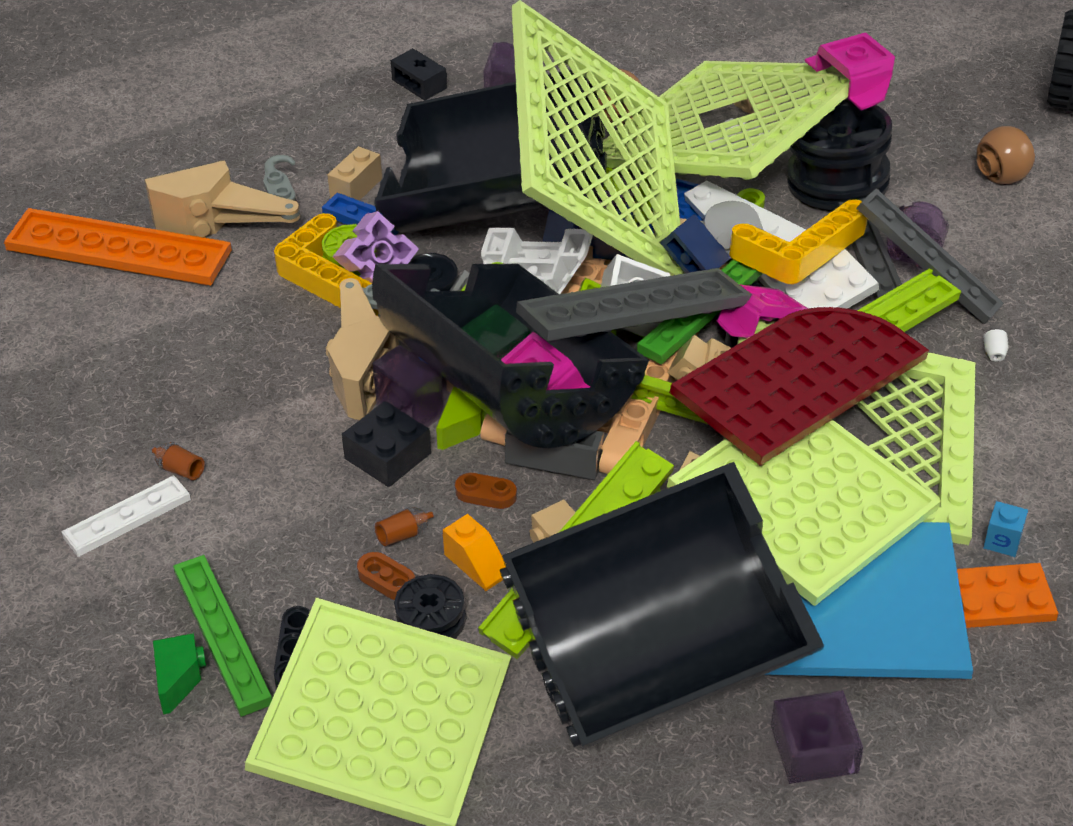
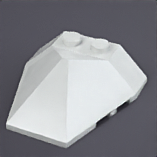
[481,228,593,294]

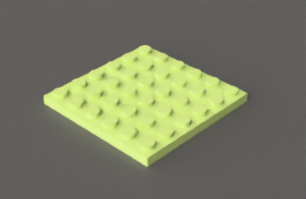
[667,420,941,606]
[245,598,511,826]

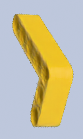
[729,200,867,284]
[274,213,379,316]

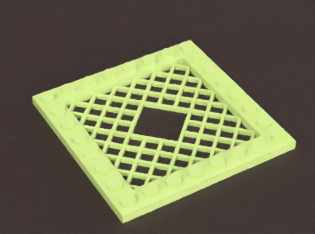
[512,0,685,276]
[603,61,850,180]
[723,319,975,545]

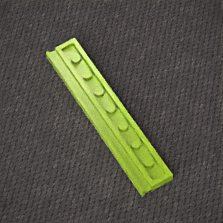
[857,268,961,332]
[478,441,674,660]

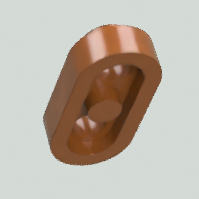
[455,473,517,509]
[357,552,415,600]

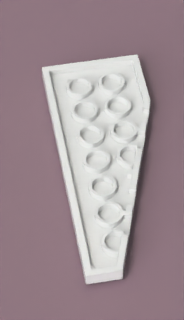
[684,181,879,309]

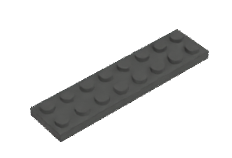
[516,268,752,342]

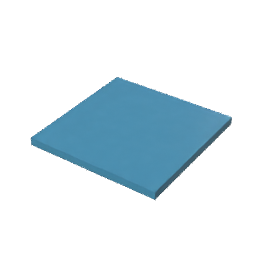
[764,522,973,679]

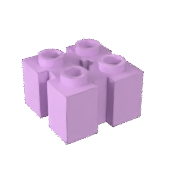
[333,211,419,283]

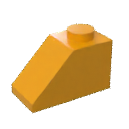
[443,513,505,591]

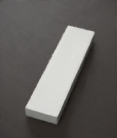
[61,475,191,557]

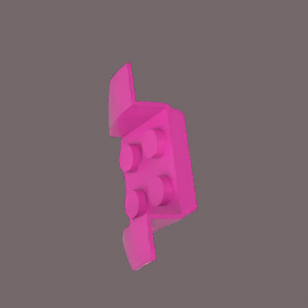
[804,32,895,110]
[717,284,809,338]
[501,331,590,390]

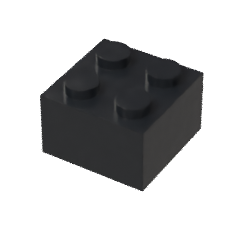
[342,401,431,487]

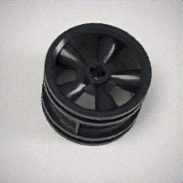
[787,98,892,210]

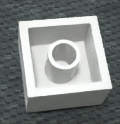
[601,254,670,337]

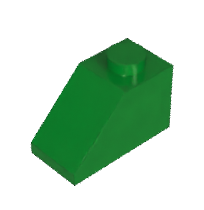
[153,633,206,715]

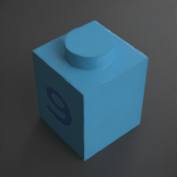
[983,501,1028,557]

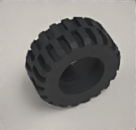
[1046,9,1073,111]

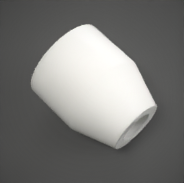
[983,329,1009,361]

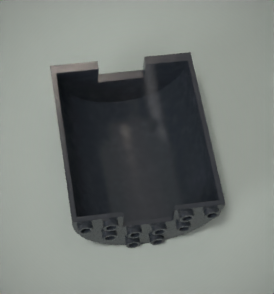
[374,70,607,233]
[372,264,649,448]
[500,462,824,750]

